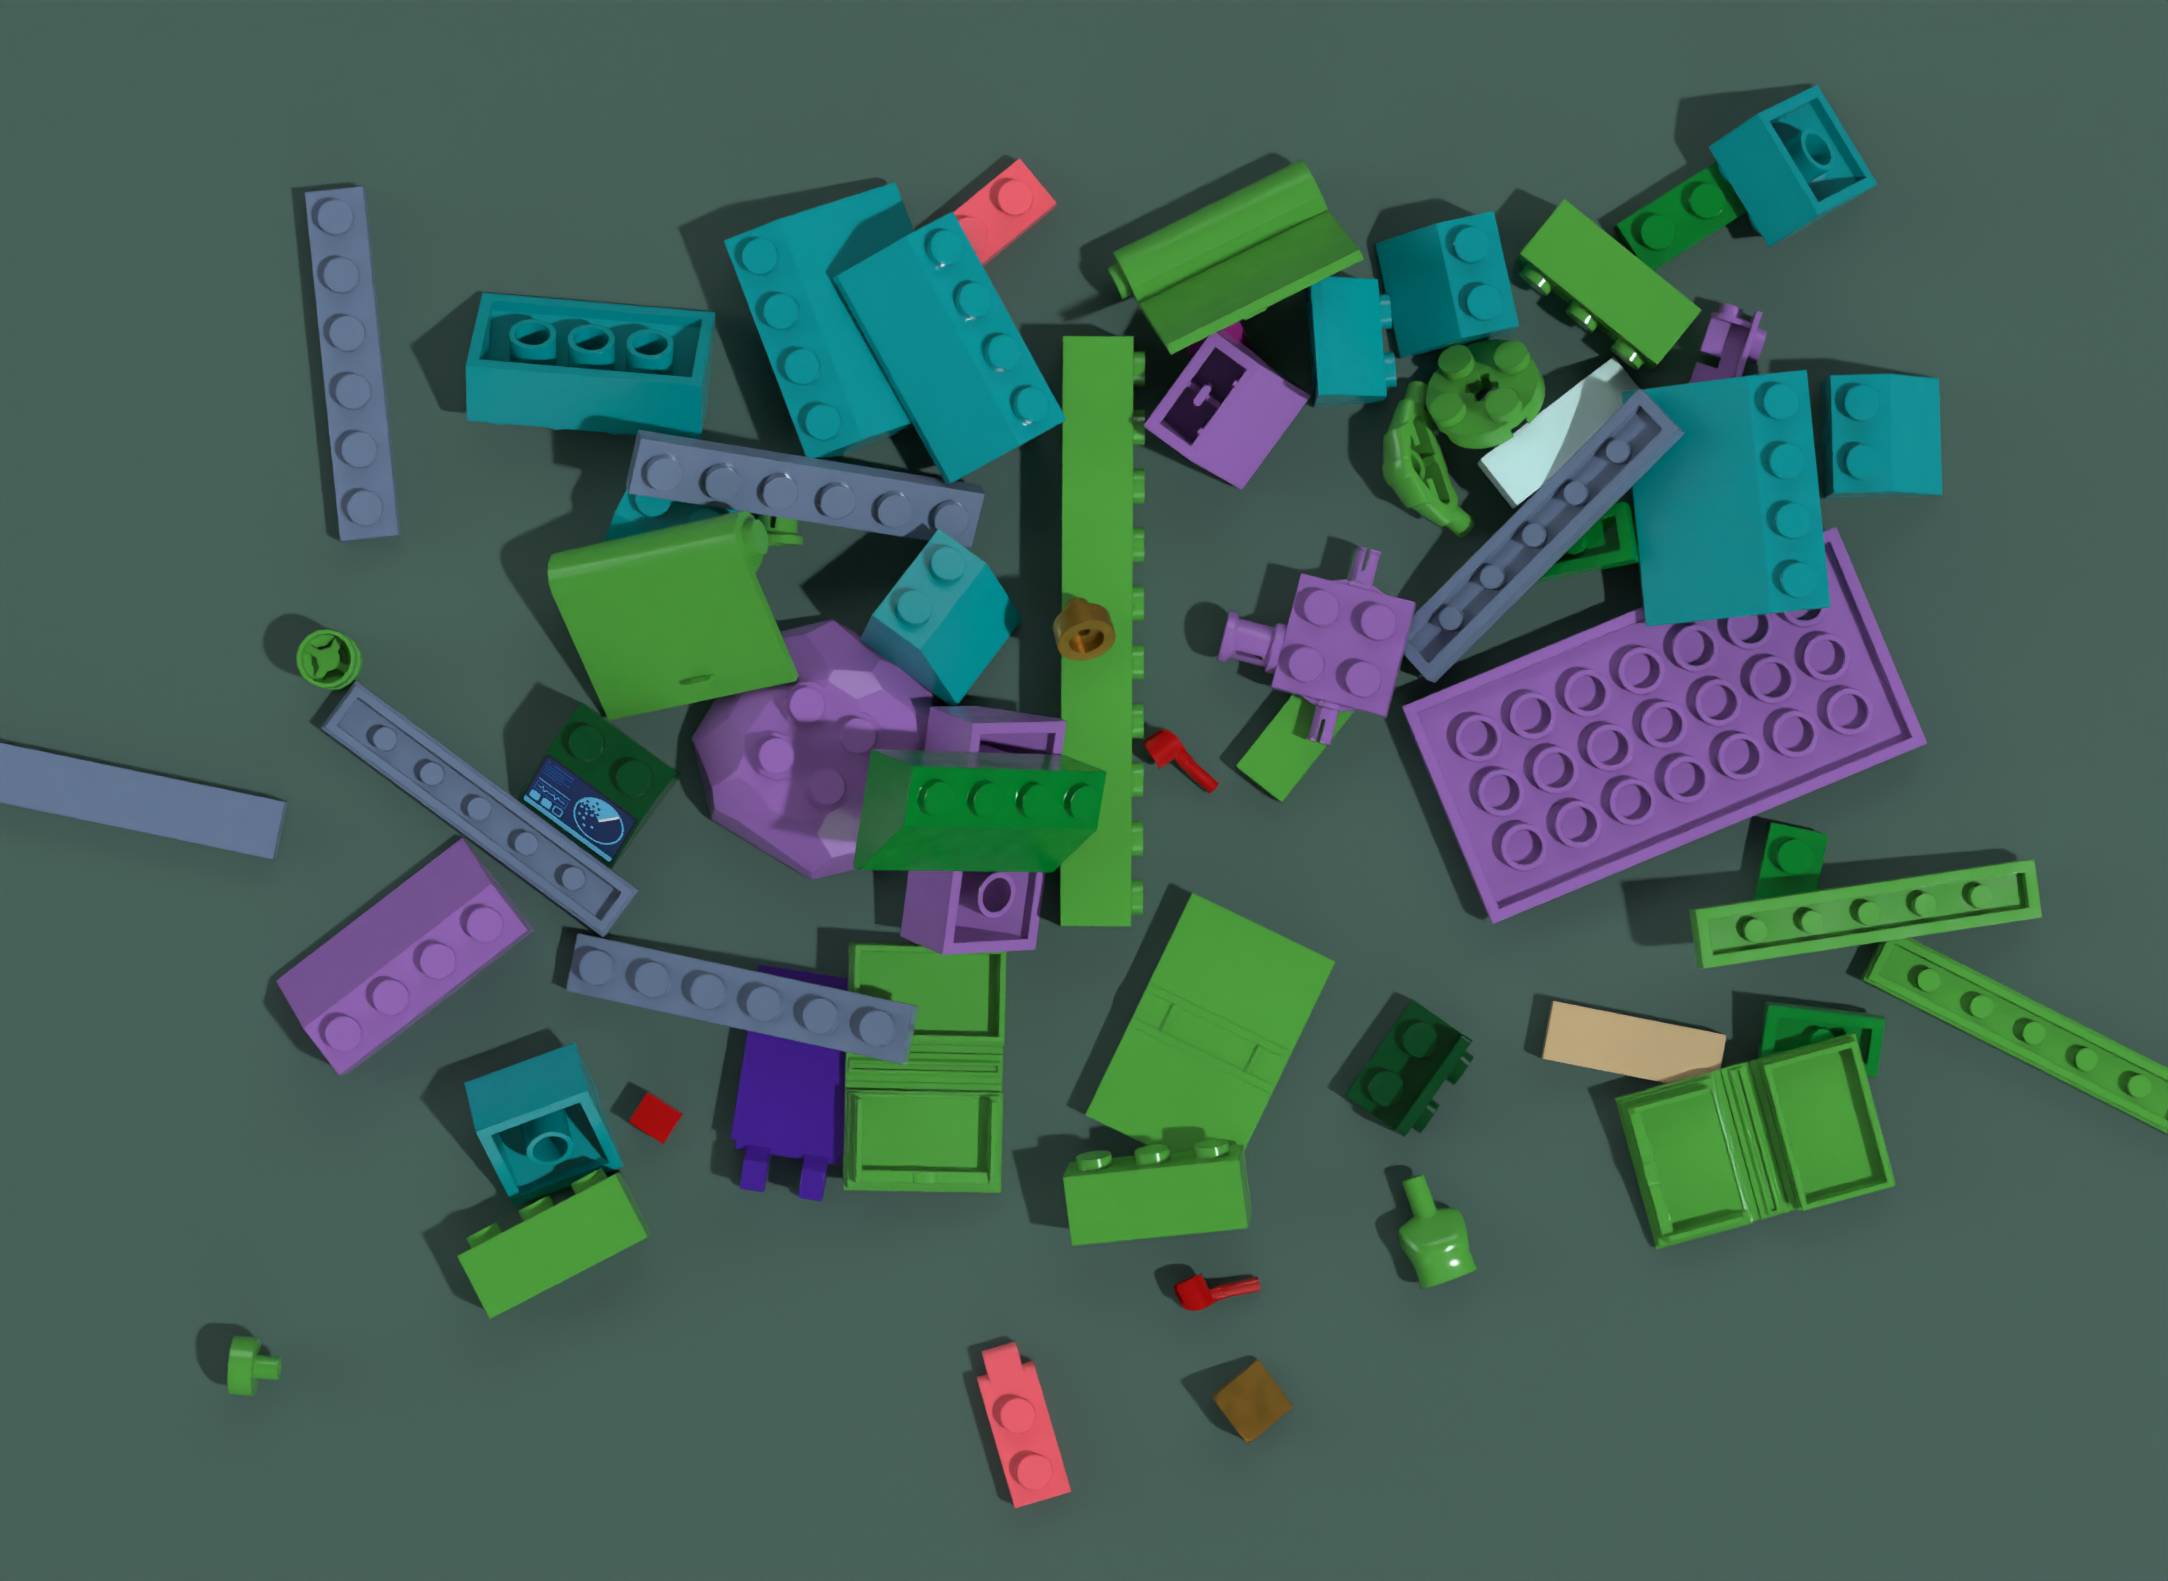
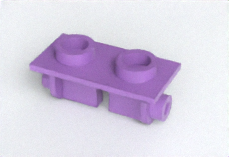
[1689,303,1767,383]

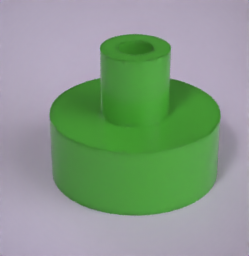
[227,1336,282,1396]

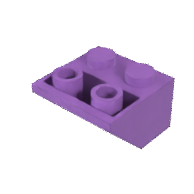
[1144,329,1311,490]

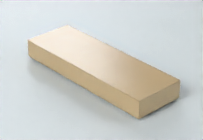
[1541,1001,1727,1083]

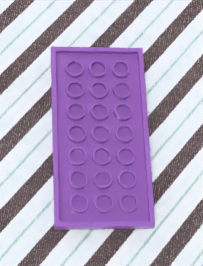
[1401,527,1927,924]

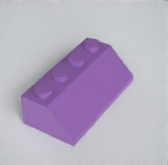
[900,706,1066,955]
[276,838,535,1075]

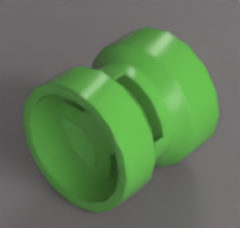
[297,629,363,691]

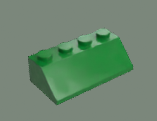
[853,749,1107,873]

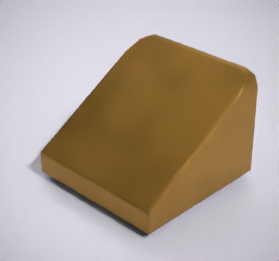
[1211,1359,1294,1445]

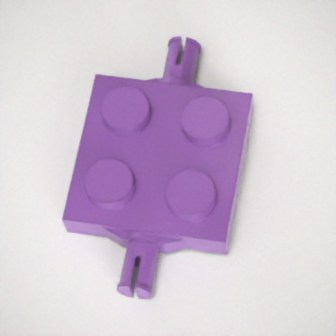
[1271,546,1416,746]

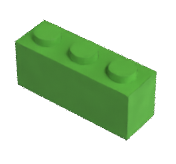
[1515,199,1702,371]
[1063,1139,1252,1246]
[457,1168,652,1319]

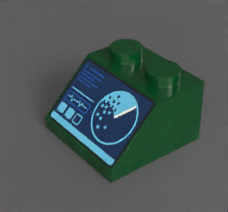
[518,702,682,869]

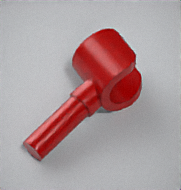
[1143,729,1219,794]
[1173,1272,1260,1311]

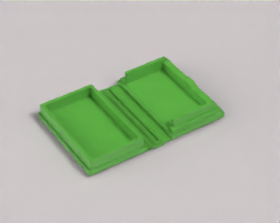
[1085,892,1336,1152]
[842,942,1007,1193]
[1615,1032,1896,1249]

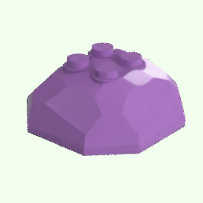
[691,619,940,880]

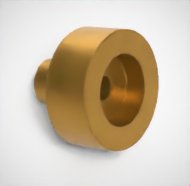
[1053,598,1116,661]

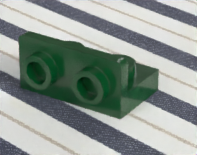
[1344,999,1474,1137]

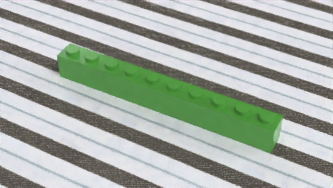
[1060,336,1145,927]

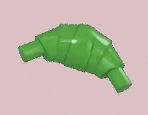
[1382,381,1475,537]

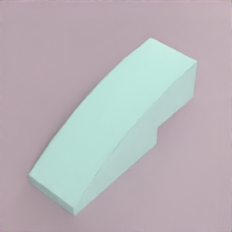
[1477,357,1639,509]

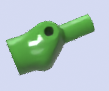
[1398,1174,1478,1289]

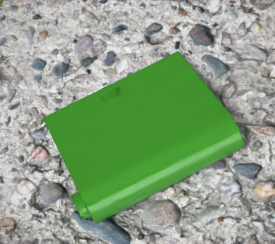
[1107,159,1364,354]
[547,510,799,720]

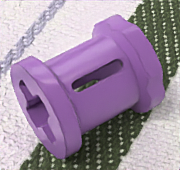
[1217,610,1286,674]

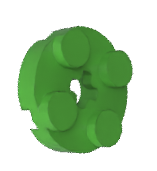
[1426,339,1545,449]

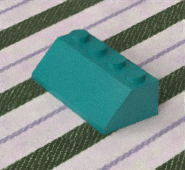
[833,211,1067,485]
[465,293,715,440]

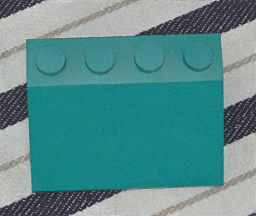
[724,182,915,461]
[1621,370,1831,627]

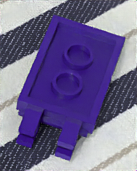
[730,964,848,1201]

